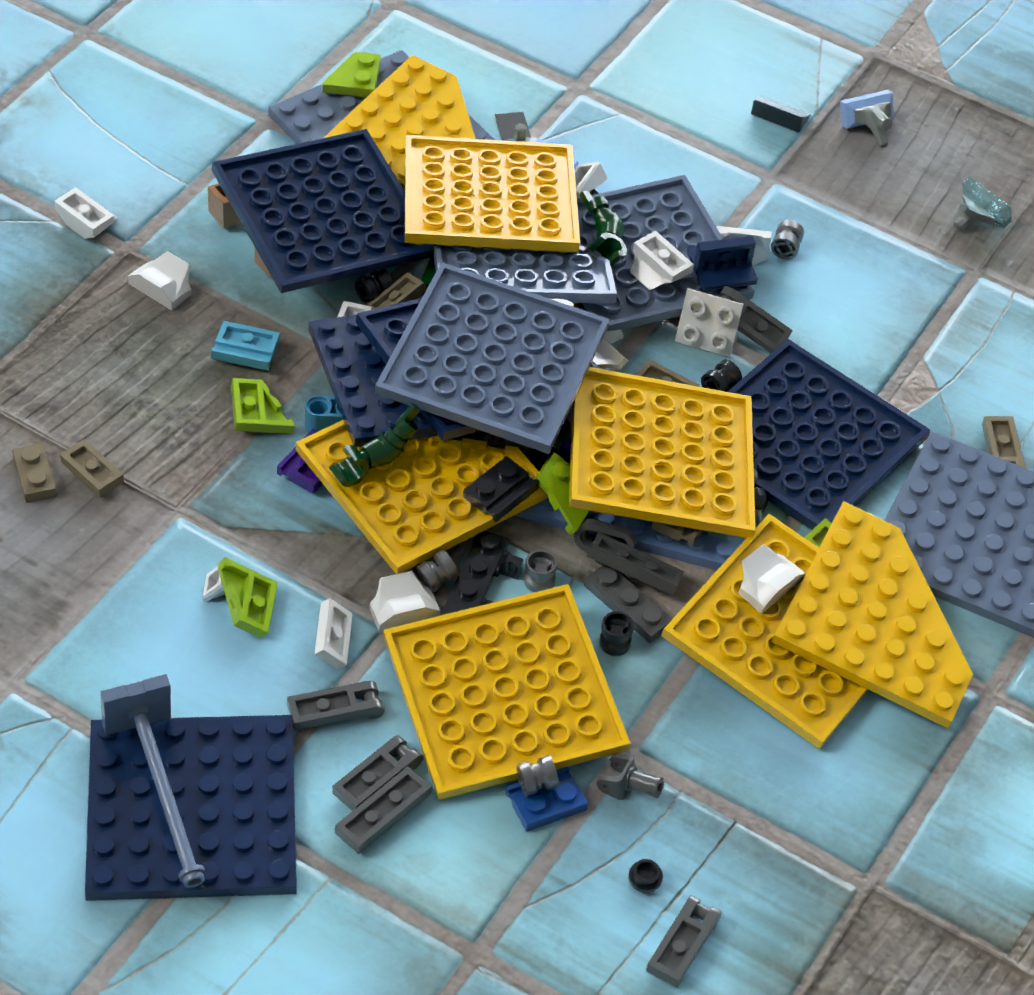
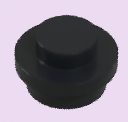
[628,859,663,893]

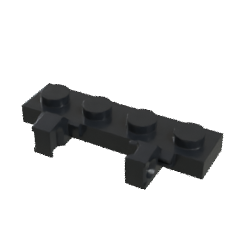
[440,531,523,616]

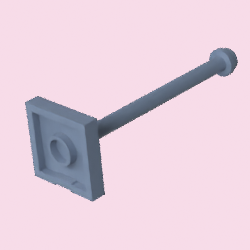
[100,674,205,888]

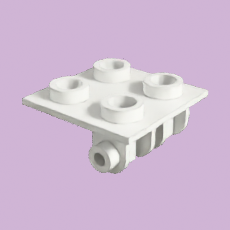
[675,288,744,357]

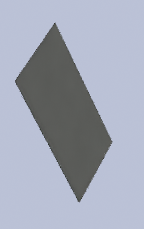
[494,112,531,141]

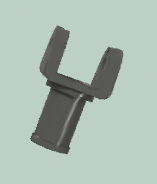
[596,753,664,800]

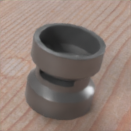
[771,220,804,259]
[416,549,460,593]
[524,550,557,592]
[516,755,559,797]

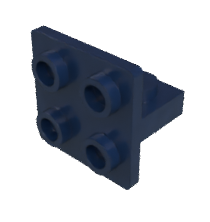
[687,235,758,291]

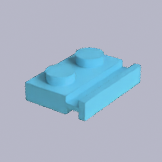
[211,321,281,371]

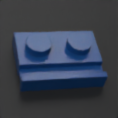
[506,767,588,832]

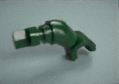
[580,191,627,269]
[329,403,420,487]

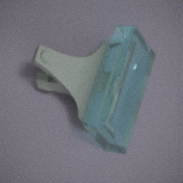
[953,177,1012,231]

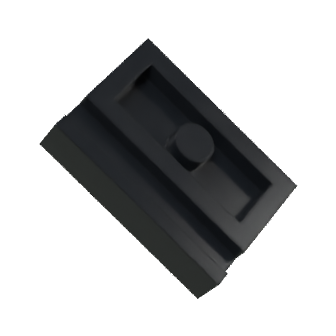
[463,456,539,523]

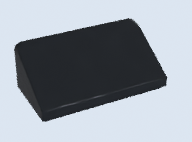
[751,96,810,133]

